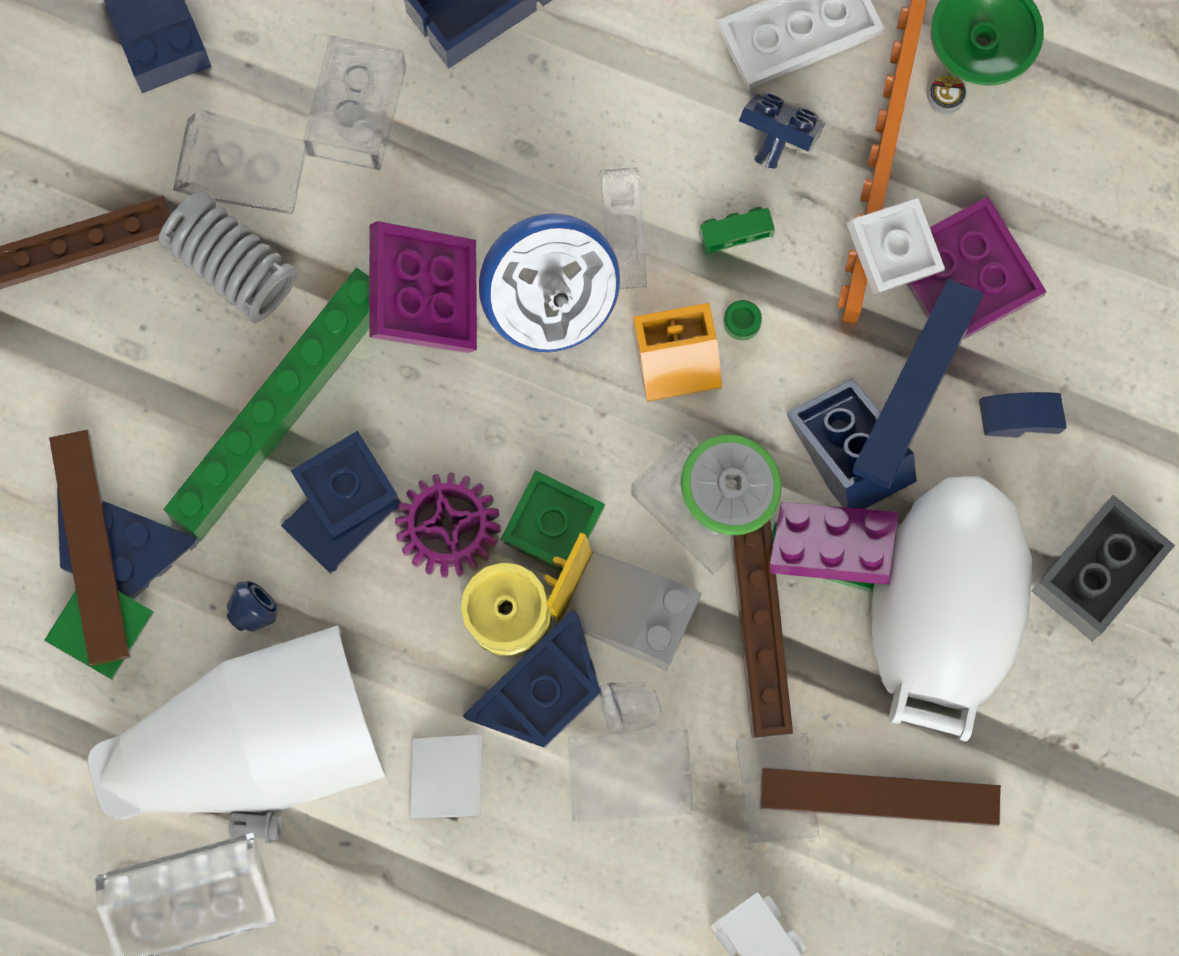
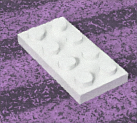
[717,0,885,90]

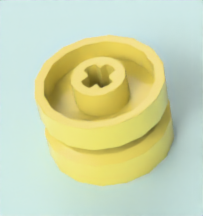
[461,563,553,658]

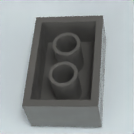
[1031,495,1175,641]

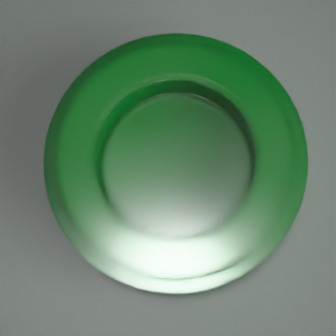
[723,300,762,340]

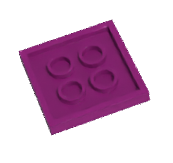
[907,196,1047,340]
[369,221,477,353]

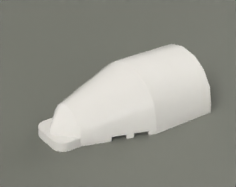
[88,625,386,820]

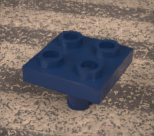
[739,93,826,169]

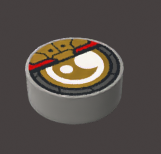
[927,74,967,114]

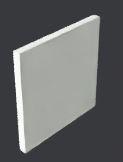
[410,734,482,819]

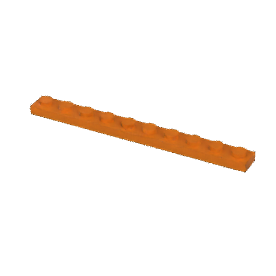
[837,0,927,324]

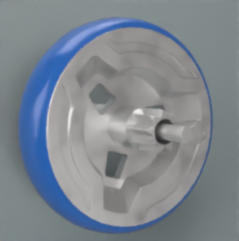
[479,213,620,353]

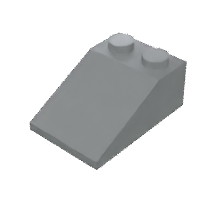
[560,551,702,672]

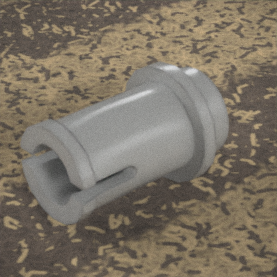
[229,811,282,843]

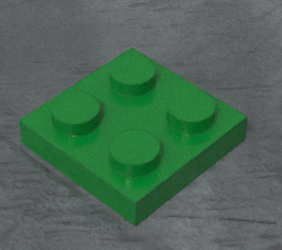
[500,470,605,571]

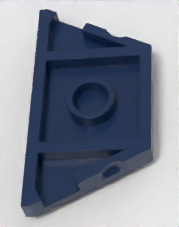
[57,487,199,599]
[463,609,602,748]

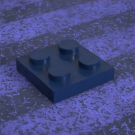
[290,430,399,538]

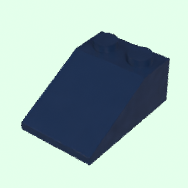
[104,0,212,93]
[787,379,917,509]

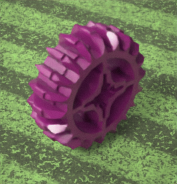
[395,473,501,578]

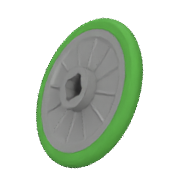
[681,435,782,535]

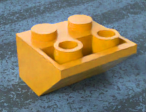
[632,303,722,402]

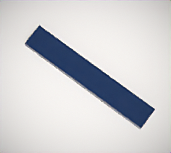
[852,279,984,489]

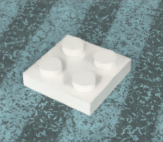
[846,198,945,295]

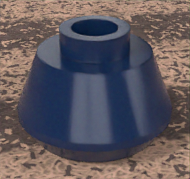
[226,581,278,632]

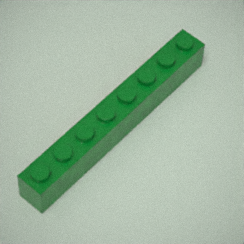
[163,267,369,542]

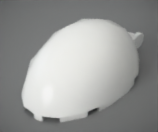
[871,475,1032,742]

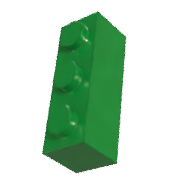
[699,207,775,254]

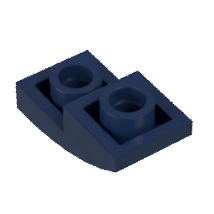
[979,392,1067,438]

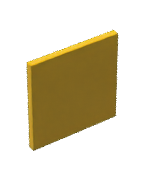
[544,532,593,622]

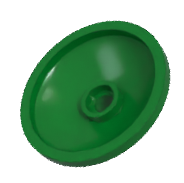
[930,0,1044,86]

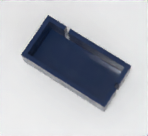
[404,0,552,69]

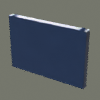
[281,499,402,574]

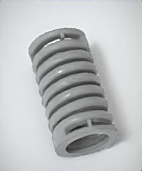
[159,191,298,323]

